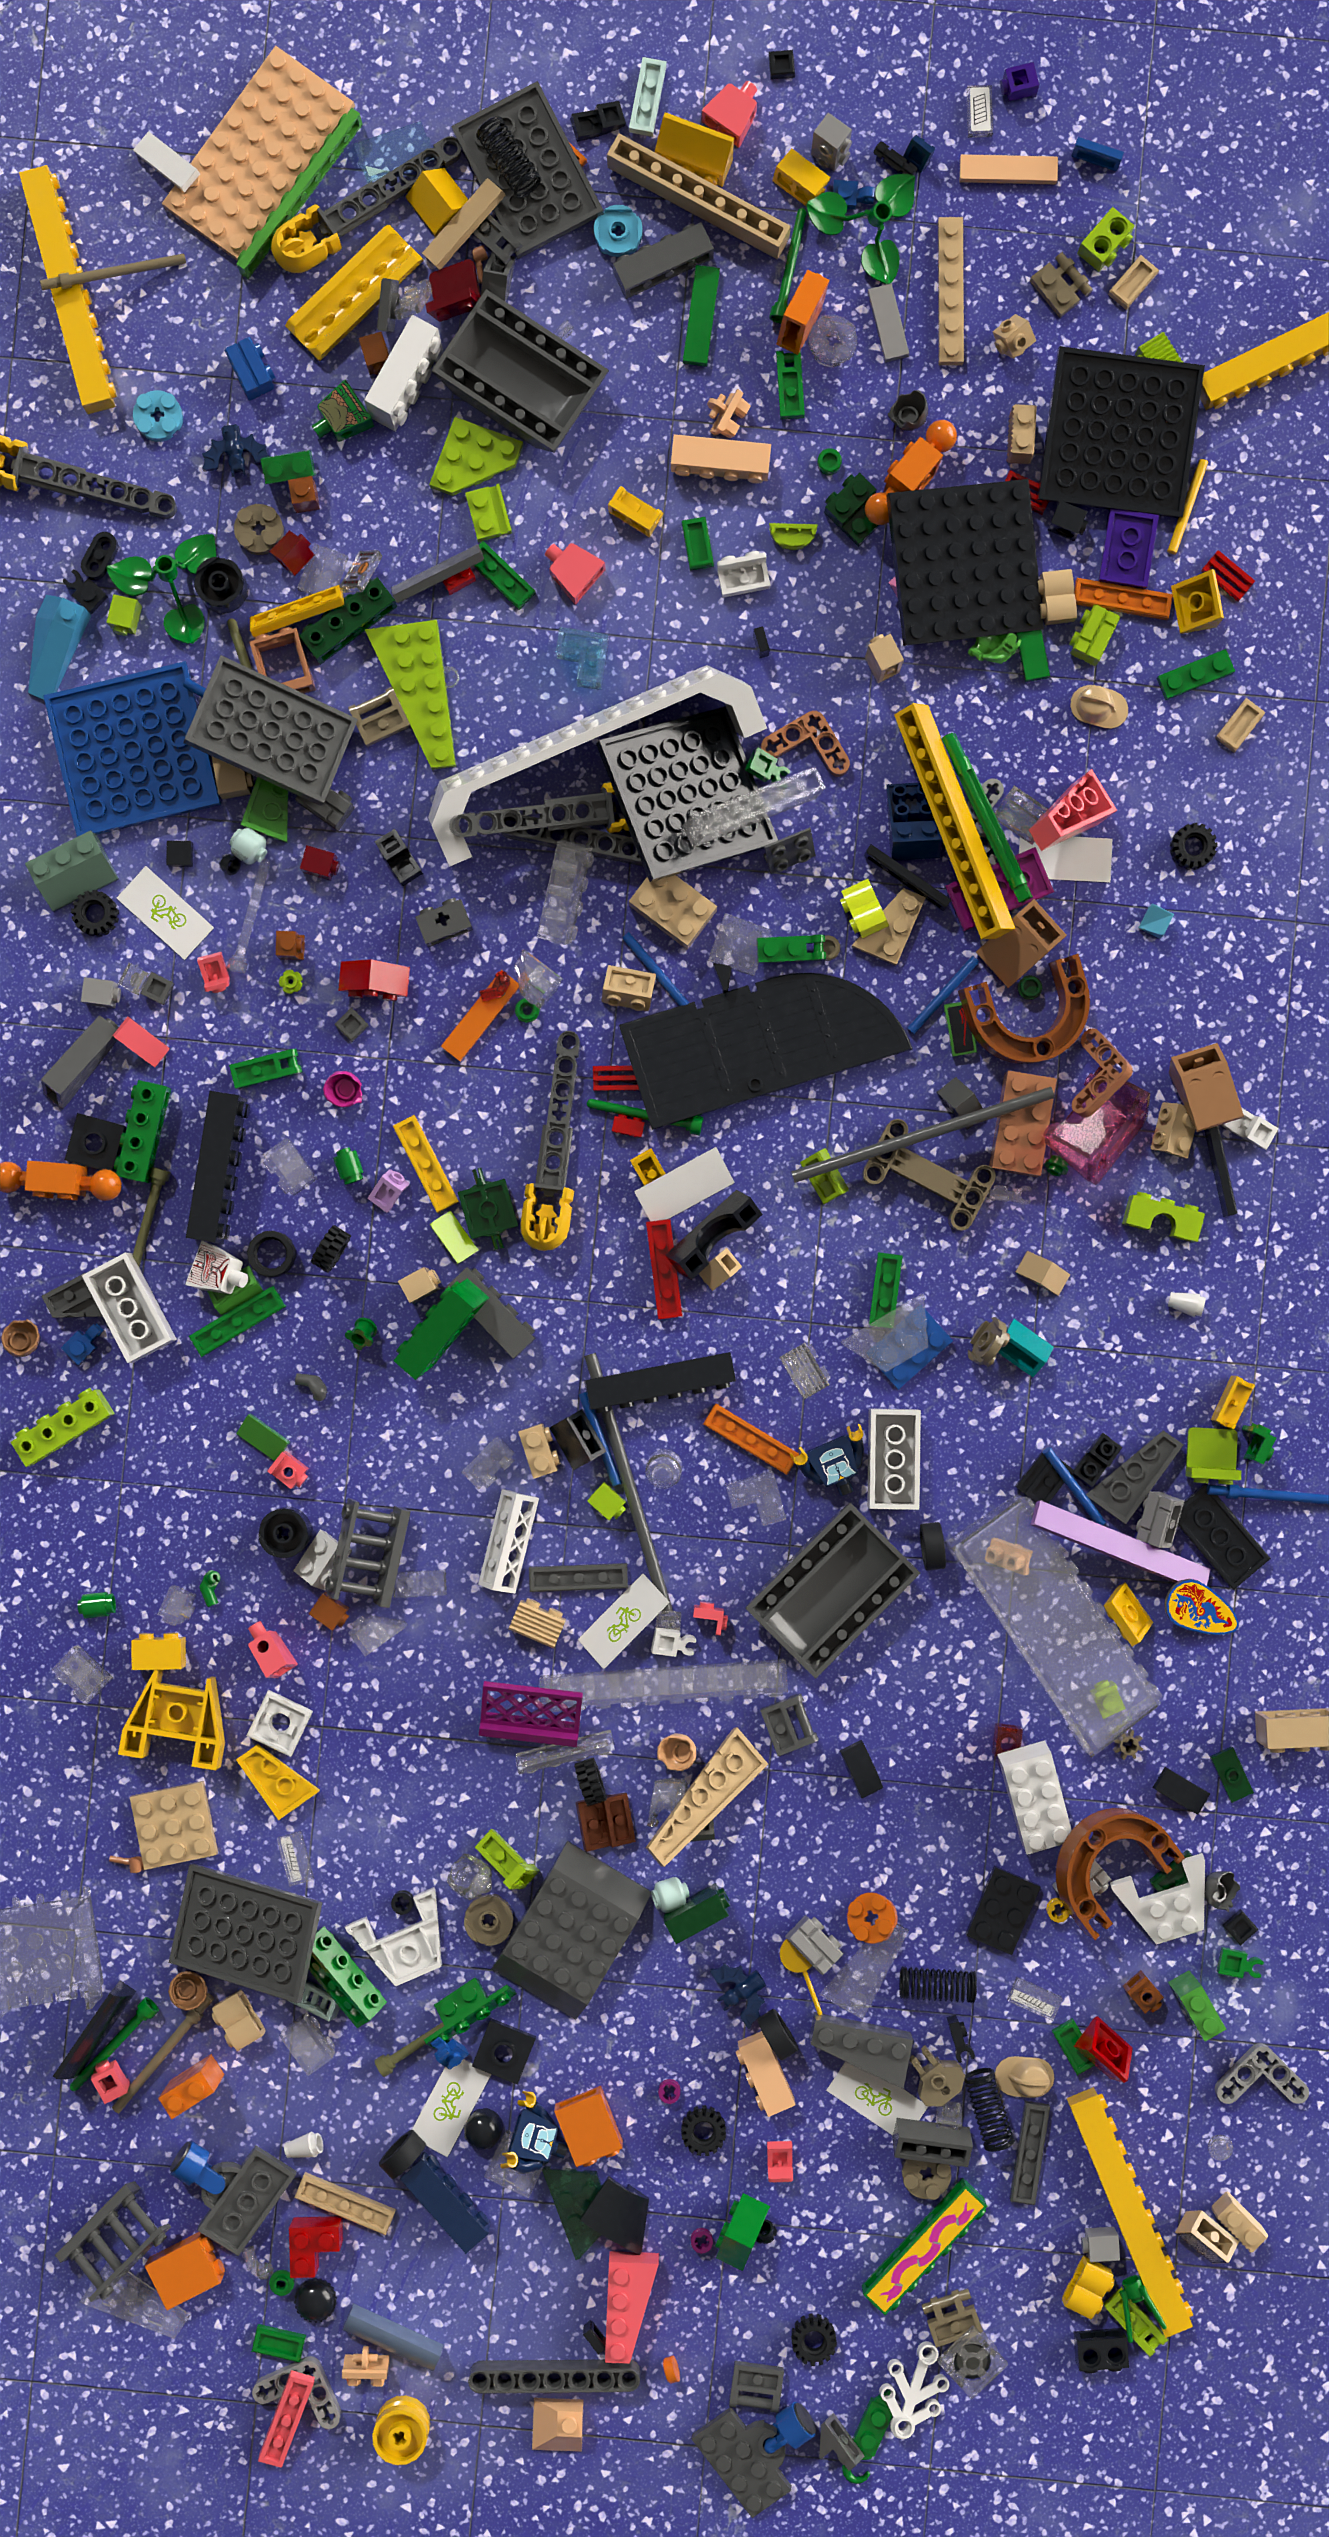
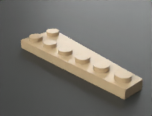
[646,1727,768,1867]

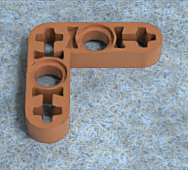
[761,711,850,777]
[1072,1028,1133,1118]

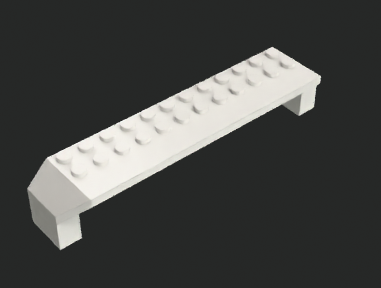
[428,665,767,867]

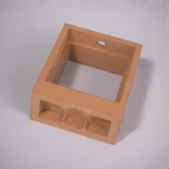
[249,627,316,694]

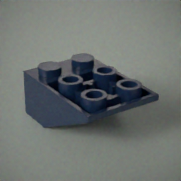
[886,783,942,861]

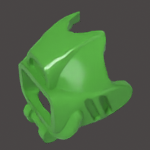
[968,633,1022,664]

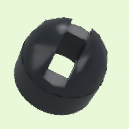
[219,854,241,875]

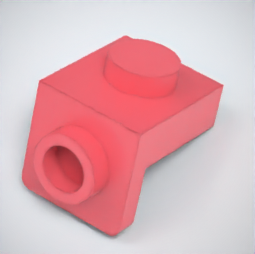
[197,952,230,993]
[693,1602,728,1636]
[767,2141,793,2182]

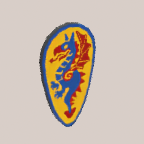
[1165,1578,1239,1635]

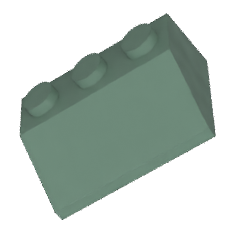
[25,830,119,912]

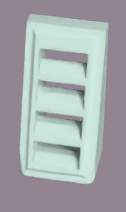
[287,1980,340,2021]

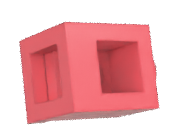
[267,1451,309,1489]
[91,2059,130,2104]

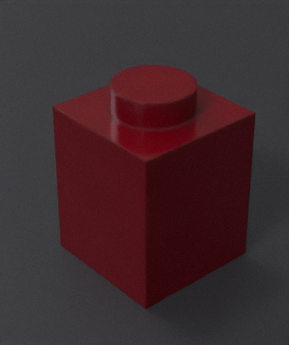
[269,530,315,576]
[300,845,340,881]

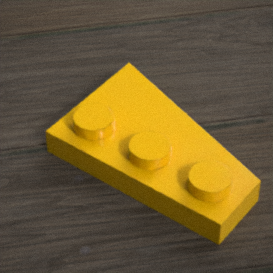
[236,1744,320,1820]

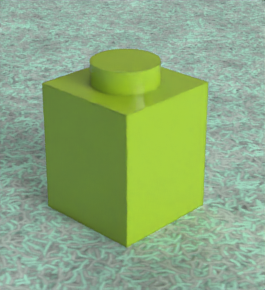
[106,594,142,636]
[587,1481,626,1520]

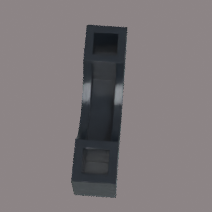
[665,1190,763,1280]

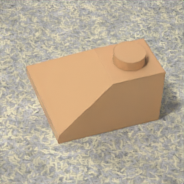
[532,2398,583,2452]

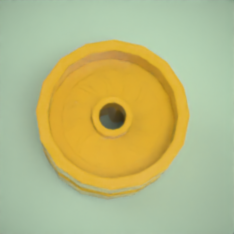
[372,2395,430,2465]

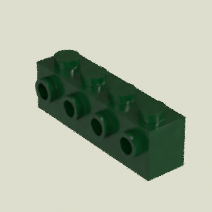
[299,577,397,665]

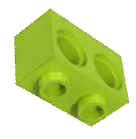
[1077,207,1135,272]

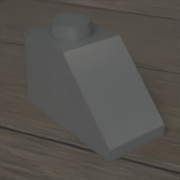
[481,252,516,302]

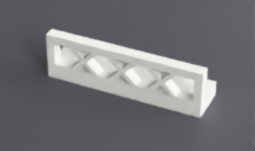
[478,1489,539,1594]

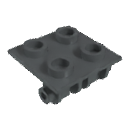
[763,828,816,874]

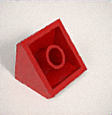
[1074,2016,1133,2083]

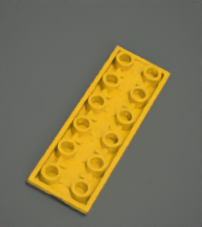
[285,225,424,362]

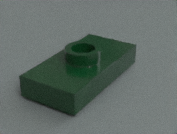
[1209,1746,1254,1803]
[1149,1849,1193,1892]

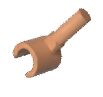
[472,245,488,284]
[109,1856,144,1873]

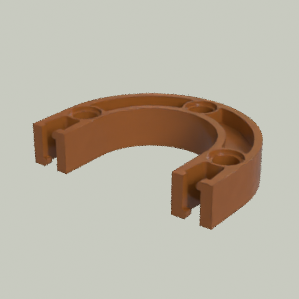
[958,954,1090,1064]
[1056,1808,1185,1940]

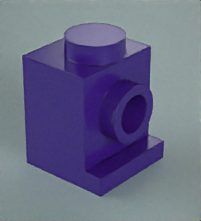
[1000,62,1040,101]

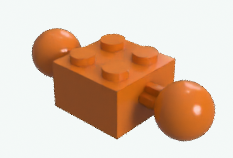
[865,420,957,525]
[0,1160,122,1201]

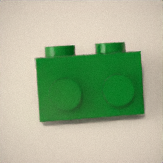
[1242,1423,1276,1465]

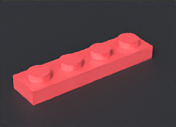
[258,2370,315,2468]

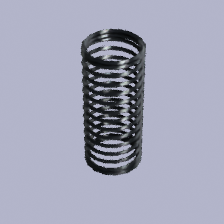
[476,116,541,198]
[899,1966,977,2004]
[964,2068,1015,2152]

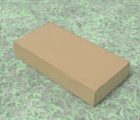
[1108,255,1159,310]
[1215,698,1266,753]

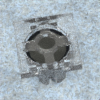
[937,2325,1008,2399]

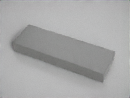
[868,284,909,363]

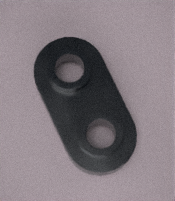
[81,532,119,580]

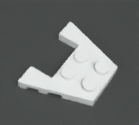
[1110,1853,1205,1944]
[345,1887,442,1986]

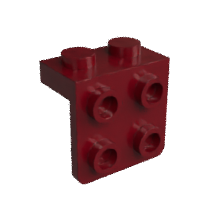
[425,259,481,322]

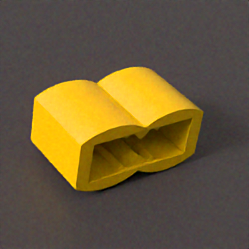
[1062,2255,1114,2319]

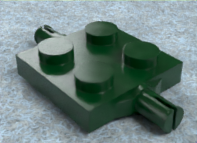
[458,1168,519,1251]

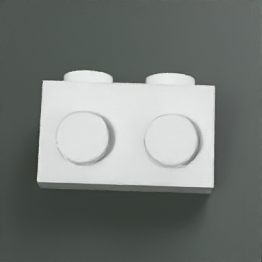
[717,551,771,598]
[293,1530,352,1590]

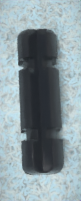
[873,141,918,176]

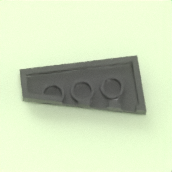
[1086,1430,1183,1525]

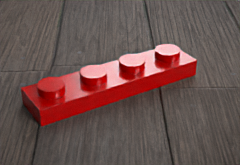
[646,1219,682,1319]

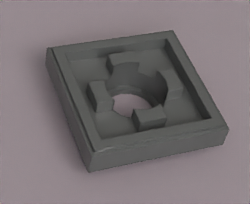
[377,278,400,332]

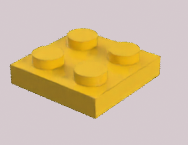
[1103,1582,1153,1646]

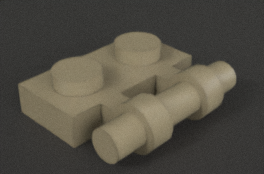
[1030,252,1093,318]
[921,2288,983,2348]

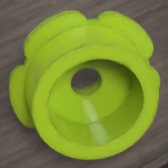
[279,970,303,994]

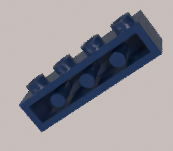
[400,2151,490,2254]

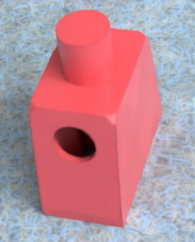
[702,81,757,148]
[545,543,606,605]
[248,1621,298,1678]

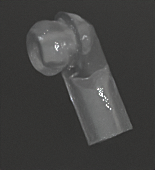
[242,2246,274,2280]

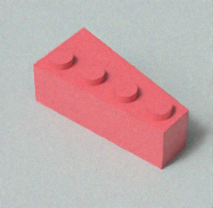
[1029,769,1117,851]
[605,2251,659,2364]

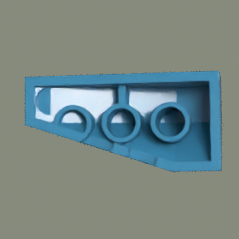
[28,595,91,700]

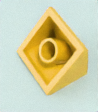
[406,168,469,237]
[1171,569,1224,634]

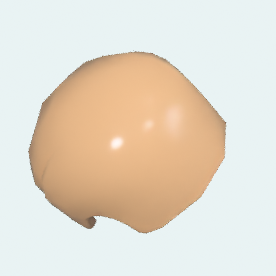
[657,1733,697,1771]

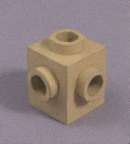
[993,314,1036,359]

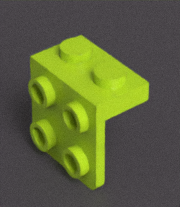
[1185,1427,1242,1485]

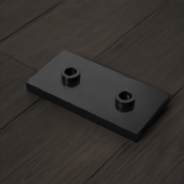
[1178,1483,1271,1590]

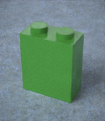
[1168,1970,1227,2042]

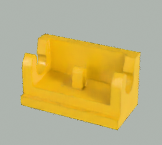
[772,148,831,206]
[608,486,664,538]
[1210,1376,1255,1430]

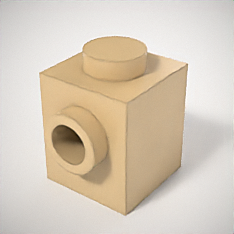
[699,1248,742,1291]

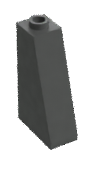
[41,1015,119,1109]

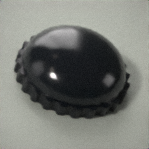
[294,2278,337,2323]

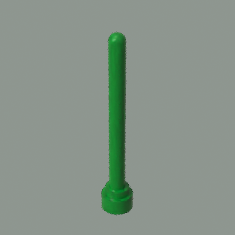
[769,208,807,324]
[587,1099,703,1136]
[70,1997,159,2092]

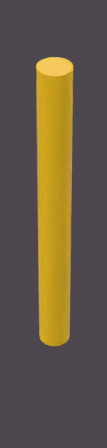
[1167,459,1208,555]

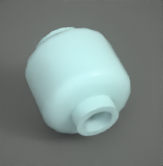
[229,828,267,865]
[651,1877,690,1913]

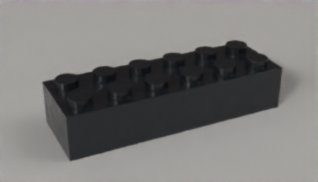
[186,1091,250,1244]

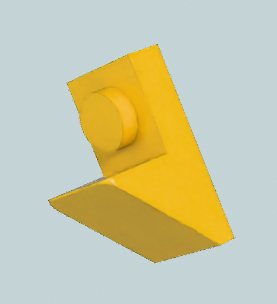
[630,1148,666,1186]

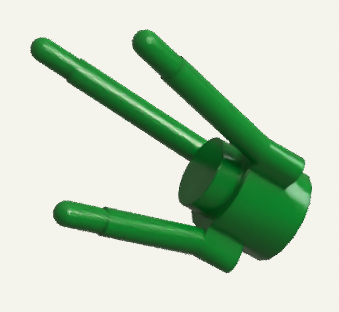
[1119,2275,1167,2343]

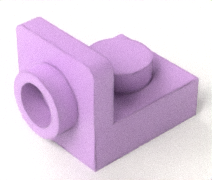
[367,1170,409,1213]

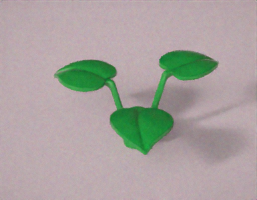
[806,174,915,285]
[107,534,216,644]

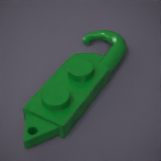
[842,2389,893,2484]

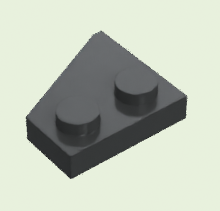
[41,1273,103,1318]

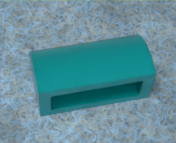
[998,1319,1054,1377]

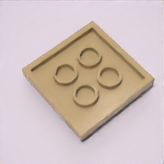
[130,1781,218,1870]

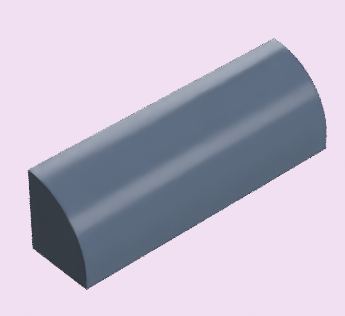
[342,2303,443,2371]

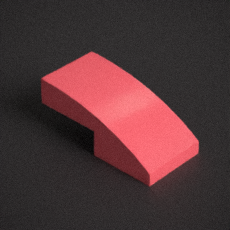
[113,1016,170,1067]

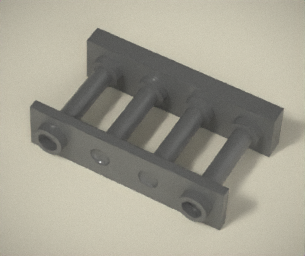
[325,1498,411,1608]
[55,2181,171,2302]

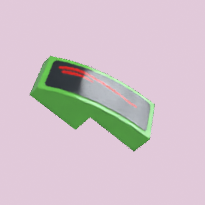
[944,1002,977,1056]

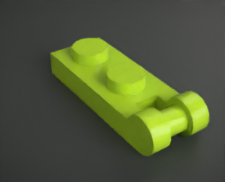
[1103,2287,1169,2357]

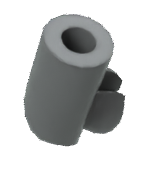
[295,1373,327,1401]

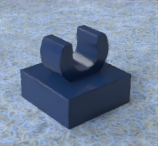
[903,135,935,173]

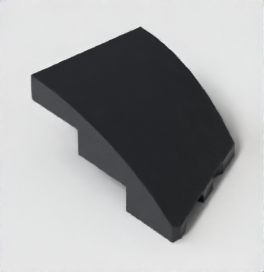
[580,2176,649,2255]

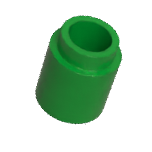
[333,1147,364,1185]
[77,1592,116,1619]

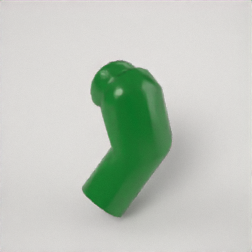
[199,1570,221,1607]

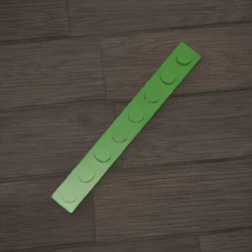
[237,108,363,279]

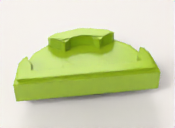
[769,523,818,551]

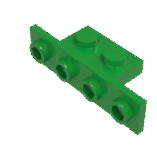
[424,1977,517,2048]

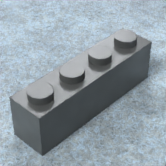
[613,222,714,299]
[446,1267,536,1359]

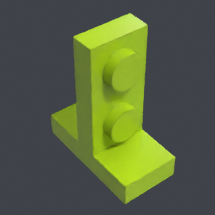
[475,1829,540,1889]

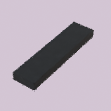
[864,844,951,911]
[1204,1126,1238,1217]

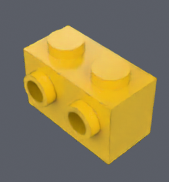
[131,1633,186,1670]

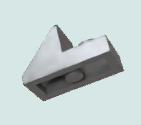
[819,2413,865,2471]

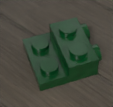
[824,472,880,547]

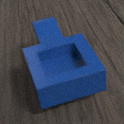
[833,180,875,210]
[61,1323,104,1365]
[431,2037,469,2070]

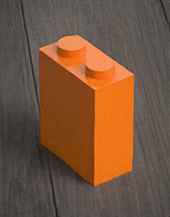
[776,270,830,355]
[158,2054,225,2120]
[554,2086,623,2167]
[145,2232,225,2310]

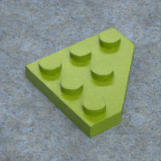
[429,417,523,496]

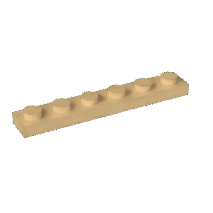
[938,217,964,365]

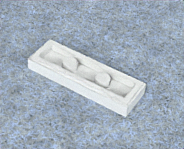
[133,131,200,193]

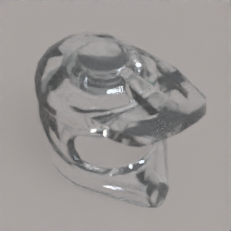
[647,1777,689,1827]

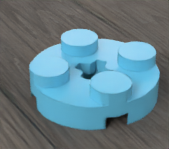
[594,205,643,257]
[133,390,183,442]

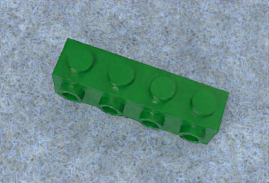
[114,1080,171,1184]
[308,1926,387,2028]

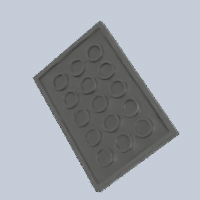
[451,81,604,259]
[183,655,358,806]
[168,1864,323,2003]

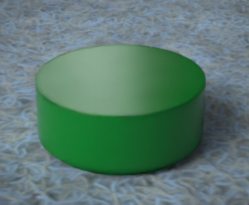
[817,448,842,475]

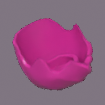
[323,1071,363,1107]

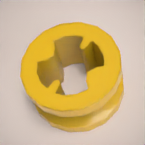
[1046,1898,1069,1923]

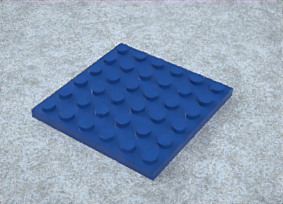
[43,661,221,837]

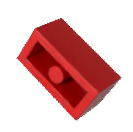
[442,567,476,595]
[612,1114,645,1138]

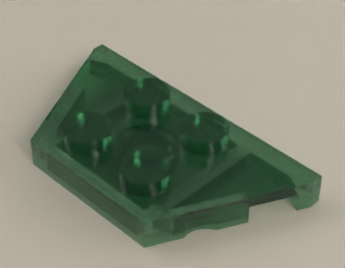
[542,2166,602,2260]

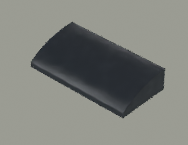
[53,1980,136,2080]

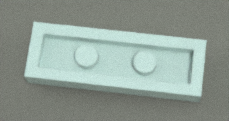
[629,57,667,137]

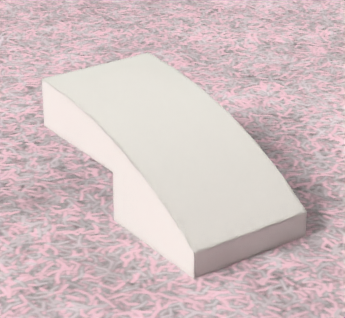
[1221,1108,1279,1150]

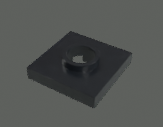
[64,1113,126,1172]
[472,2018,536,2085]

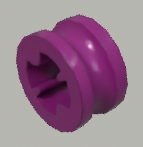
[658,2079,681,2104]
[691,2228,713,2254]

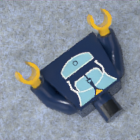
[790,1424,864,1496]
[500,2091,568,2174]

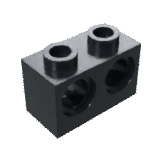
[1073,2328,1129,2373]

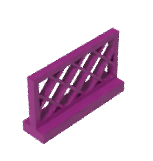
[479,1681,583,1747]

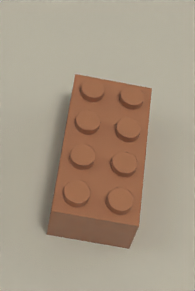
[989,1070,1057,1178]

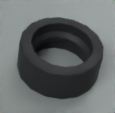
[247,1231,296,1277]
[920,1522,946,1571]
[757,2009,798,2060]
[379,2130,426,2179]

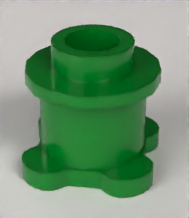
[345,1317,378,1350]

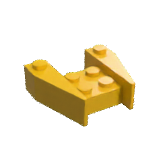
[118,1670,225,1771]

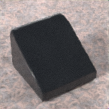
[713,963,732,993]

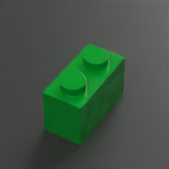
[260,449,316,484]

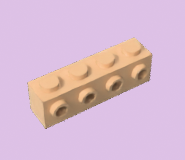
[671,434,771,483]

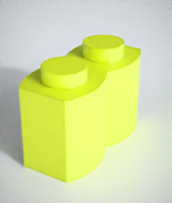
[840,879,889,938]

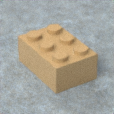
[629,875,717,950]
[1255,1708,1329,1753]

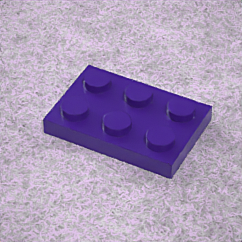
[1098,508,1159,590]

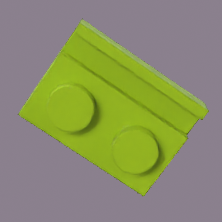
[465,484,512,542]

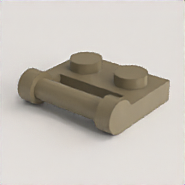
[348,687,411,747]

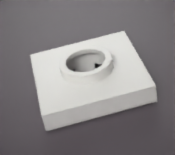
[246,1690,313,1757]

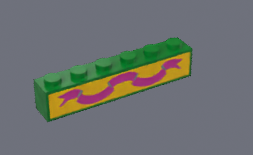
[861,2177,987,2315]

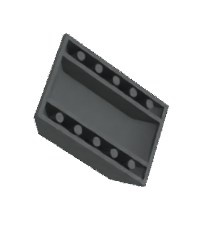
[432,289,609,453]
[745,1503,920,1679]
[491,1841,651,2020]

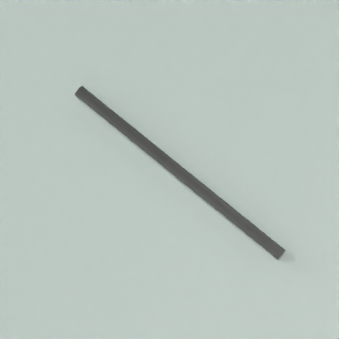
[791,1087,1055,1183]
[584,1353,673,1615]

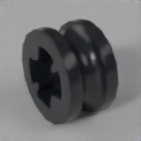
[391,1890,414,1915]

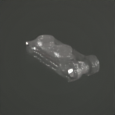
[394,279,432,320]

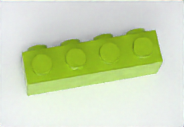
[10,1388,115,1467]

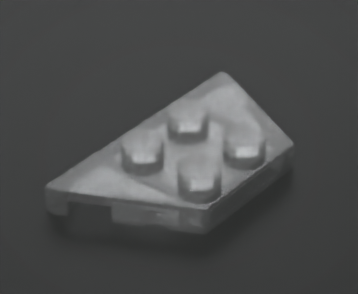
[840,1293,928,1372]

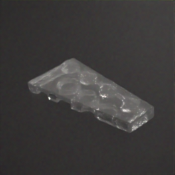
[819,1923,909,2020]
[80,2263,190,2339]

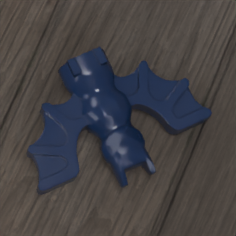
[202,424,269,477]
[710,1963,766,2029]

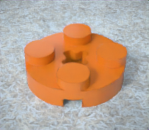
[847,1892,898,1944]

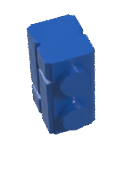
[224,337,276,401]

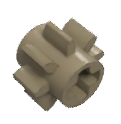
[1112,1728,1143,1760]

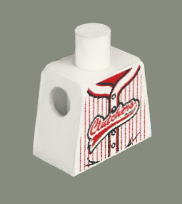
[185,1241,248,1294]

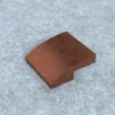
[575,1793,636,1852]

